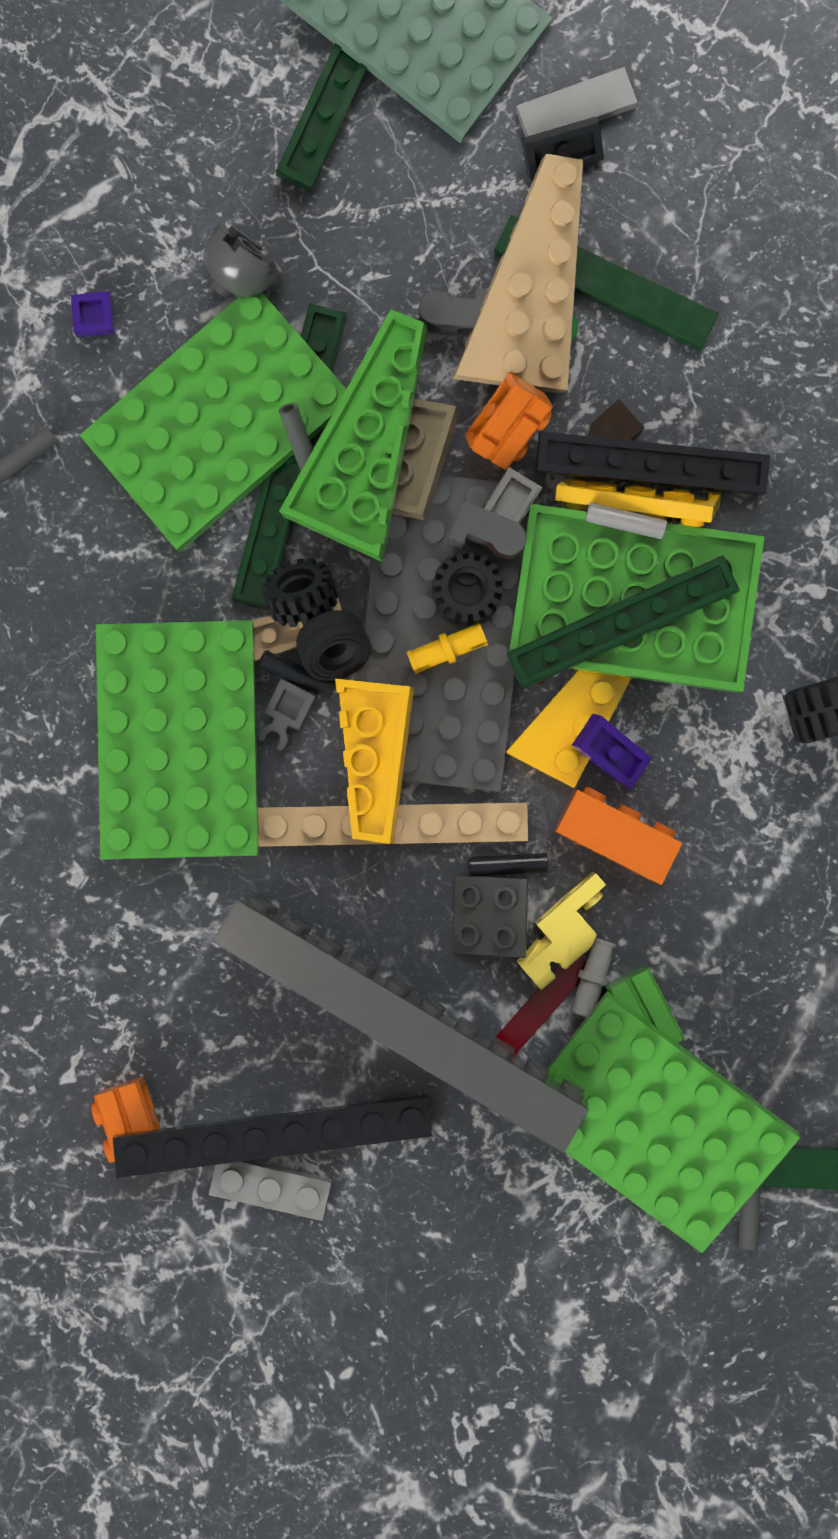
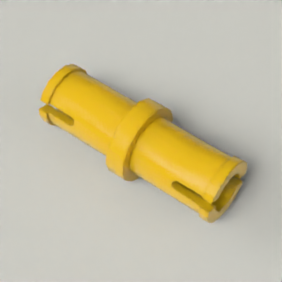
[406,622,488,674]

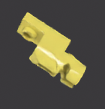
[517,872,606,990]

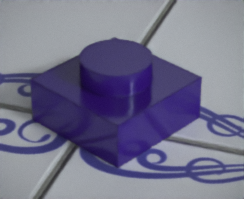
[71,291,116,338]

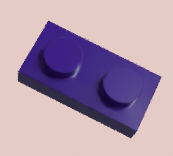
[572,713,652,790]

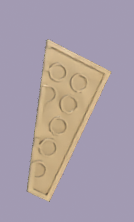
[452,154,583,394]

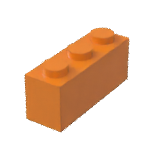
[553,786,683,885]

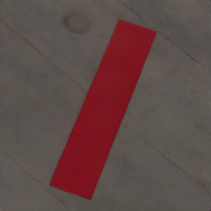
[491,957,586,1056]

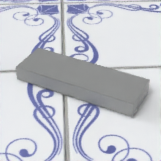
[516,67,637,137]

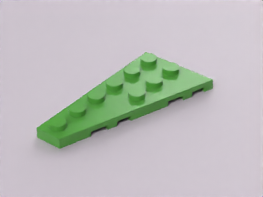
[279,309,427,562]

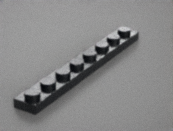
[113,1095,432,1178]

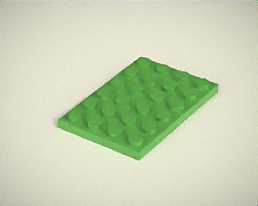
[79,293,346,553]
[509,504,764,693]
[96,620,259,860]
[547,991,800,1253]

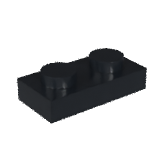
[521,117,604,181]

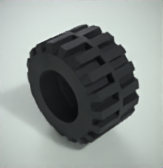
[783,677,838,744]

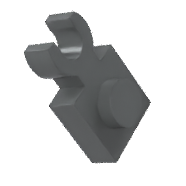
[259,678,318,751]

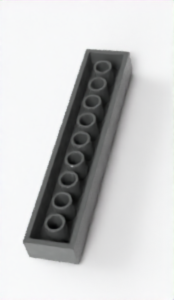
[212,897,589,1153]

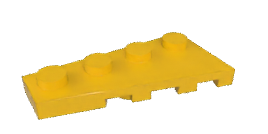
[555,478,722,527]
[506,670,631,788]
[335,679,414,844]

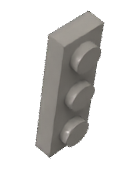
[209,1160,332,1221]

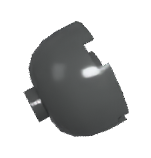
[203,221,282,298]

